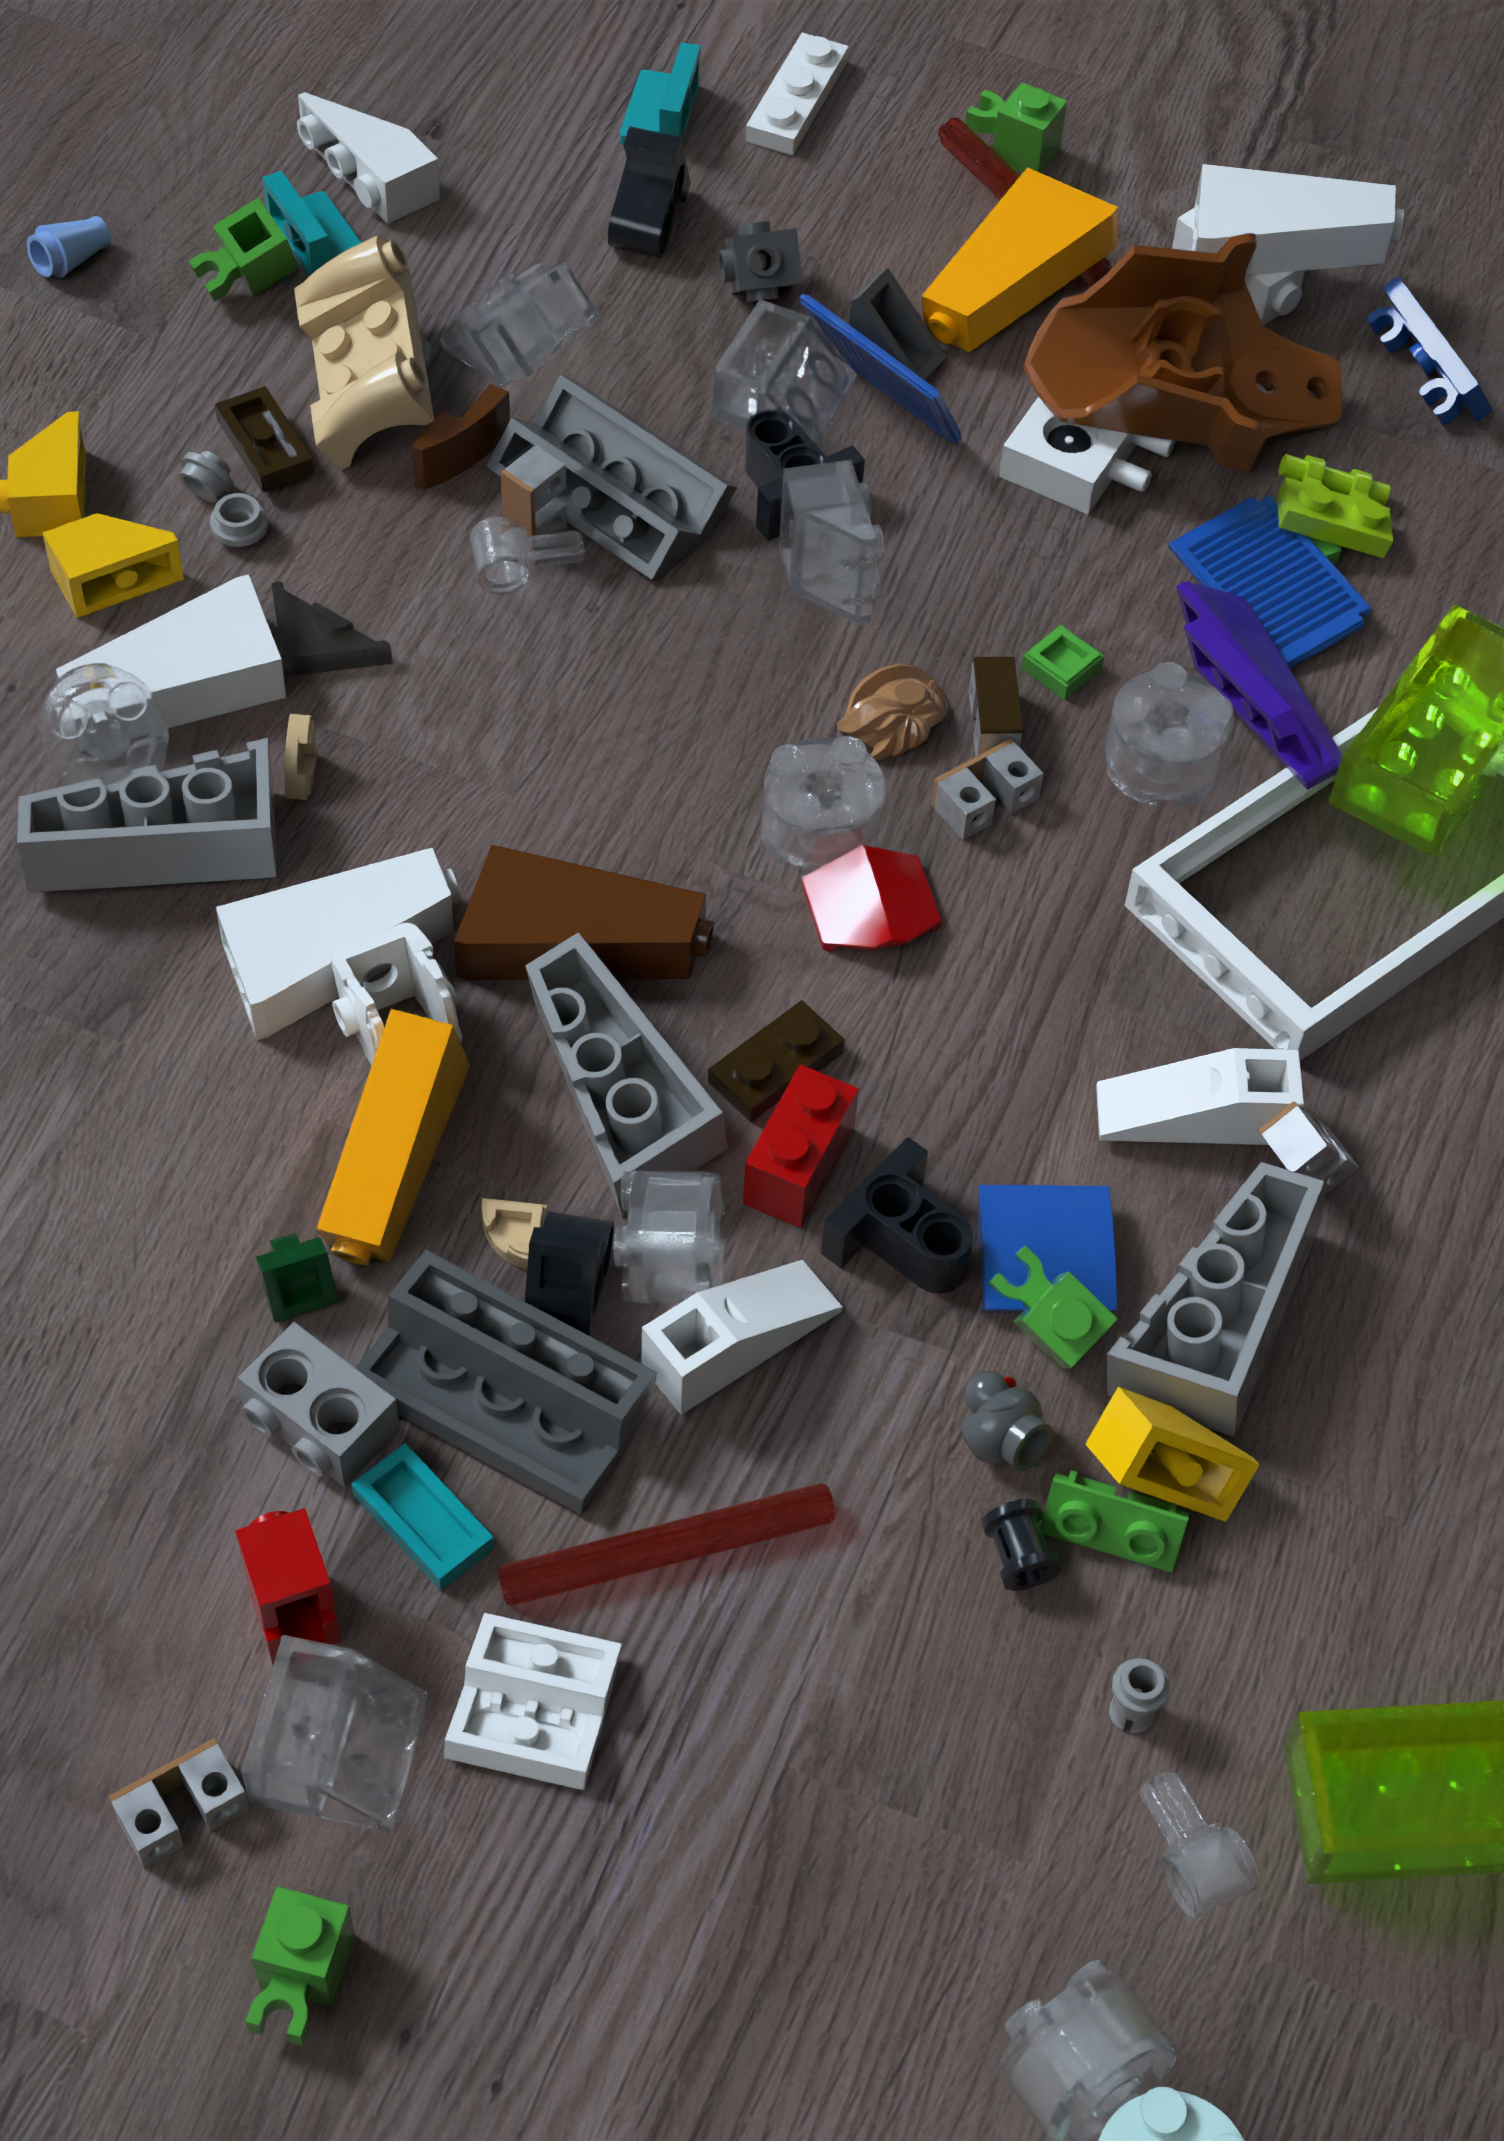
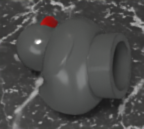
[961,1371,1053,1471]

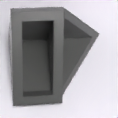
[849,268,946,380]

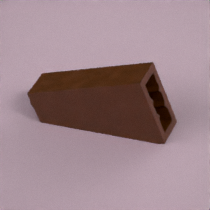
[454,844,715,980]

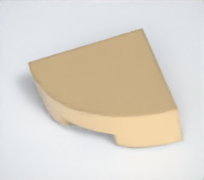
[285,714,318,800]
[481,1198,547,1270]

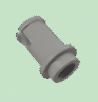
[1109,1658,1170,1735]

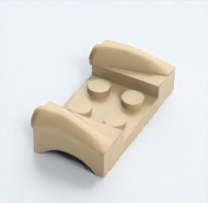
[294,235,435,470]

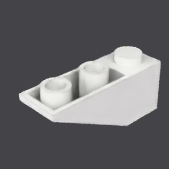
[297,92,440,224]
[1096,1048,1304,1145]
[641,1260,843,1415]

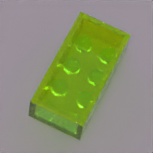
[1329,604,1504,859]
[1284,1700,1504,1884]

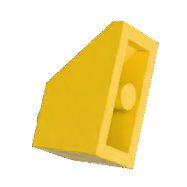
[0,411,86,537]
[42,513,184,618]
[1085,1387,1260,1522]

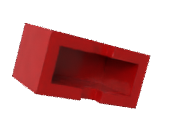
[743,1064,859,1228]
[235,1508,341,1665]

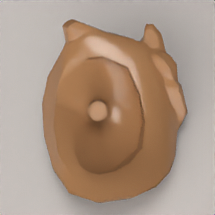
[837,663,948,761]

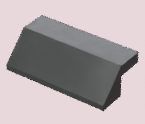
[486,374,737,581]
[355,1250,657,1515]

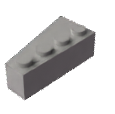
[525,933,729,1218]
[1107,1162,1325,1437]

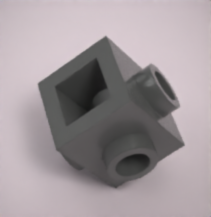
[718,221,803,302]

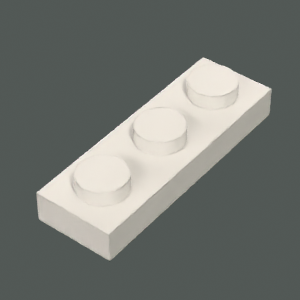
[745,33,849,156]

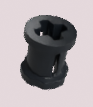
[981,1499,1061,1591]

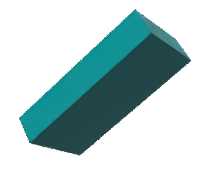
[351,1443,494,1591]

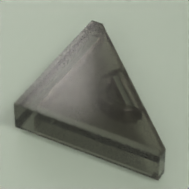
[271,581,393,677]

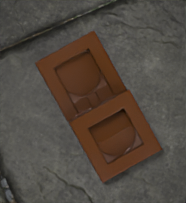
[412,384,510,490]

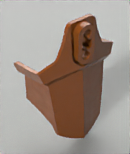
[1023,233,1342,473]

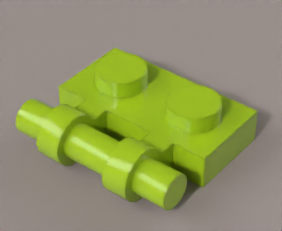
[1277,454,1393,559]

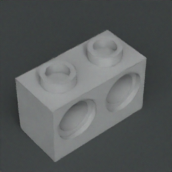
[237,1322,400,1488]

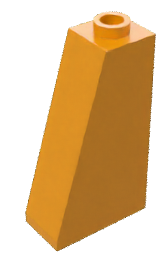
[922,167,1118,353]
[317,1009,470,1265]

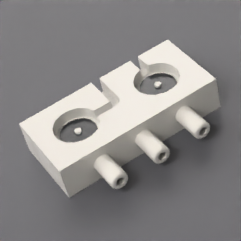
[999,397,1176,515]

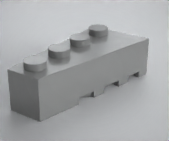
[17,738,277,893]

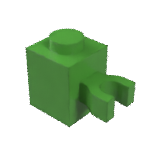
[965,82,1067,173]
[189,197,299,302]
[988,1245,1118,1369]
[245,1886,355,2046]

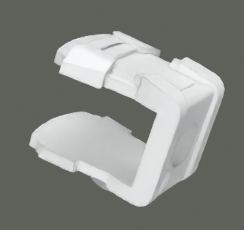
[330,923,462,1066]

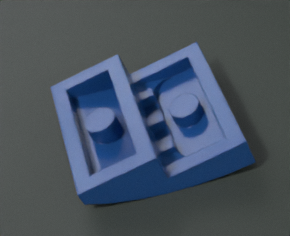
[978,1185,1117,1314]

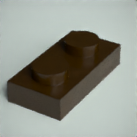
[215,386,314,493]
[708,1000,845,1123]

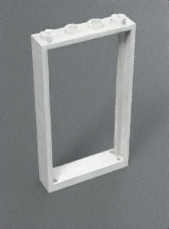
[1125,664,1504,1061]

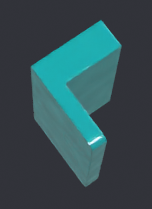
[620,42,701,144]
[262,170,362,277]

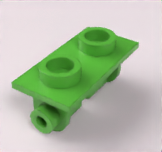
[1040,1470,1189,1573]

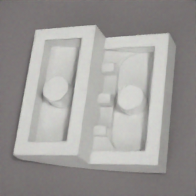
[444,1613,622,1790]

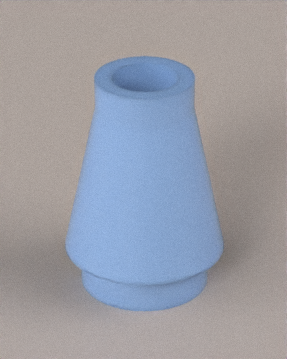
[27,216,111,278]

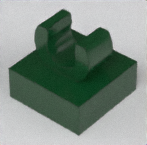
[256,1233,339,1323]

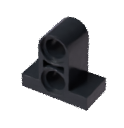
[608,126,691,258]
[745,409,865,541]
[821,1137,973,1294]
[525,1211,614,1337]

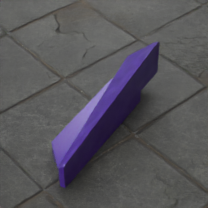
[1176,581,1348,790]

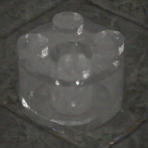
[1104,662,1233,806]
[38,663,169,785]
[761,736,886,875]
[614,1171,726,1305]
[998,1960,1178,2141]

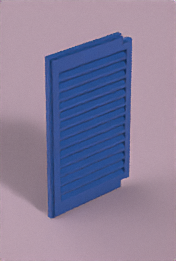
[799,294,962,443]
[1168,495,1373,669]

